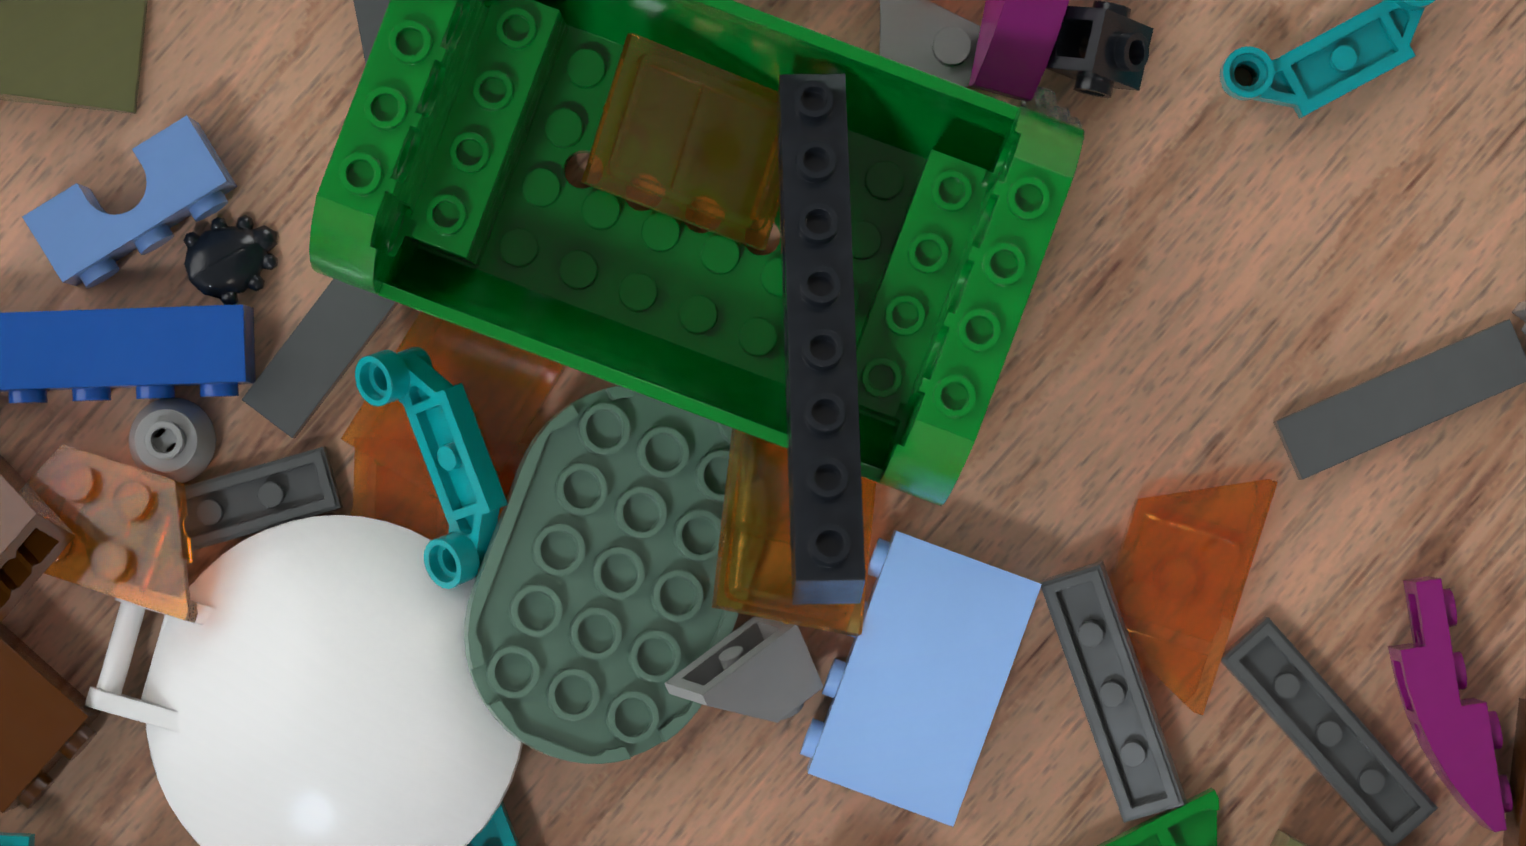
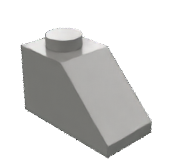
[665,613,824,723]

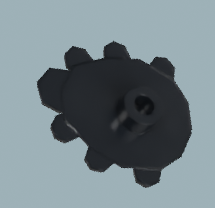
[183,215,278,305]

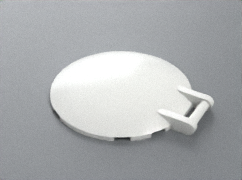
[85,515,523,846]

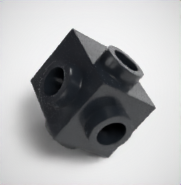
[1046,1,1154,98]

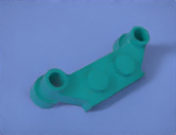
[1219,0,1435,119]
[355,346,508,589]

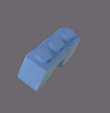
[22,115,237,289]

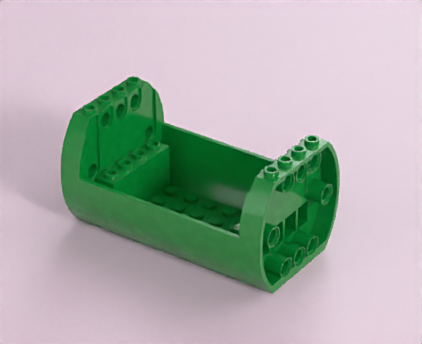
[309,0,1085,506]

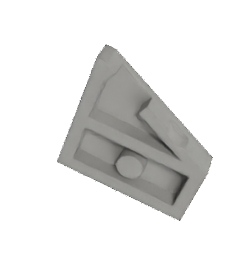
[879,0,981,88]

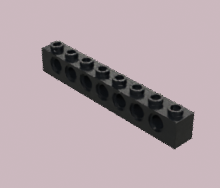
[776,74,866,605]

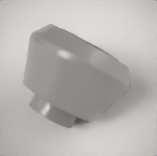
[129,398,216,484]

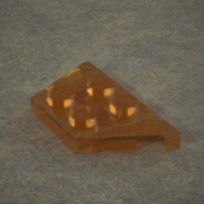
[26,444,198,623]
[1110,479,1278,715]

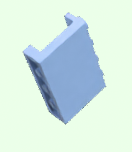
[800,530,1042,827]

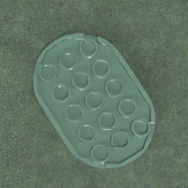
[464,386,767,764]

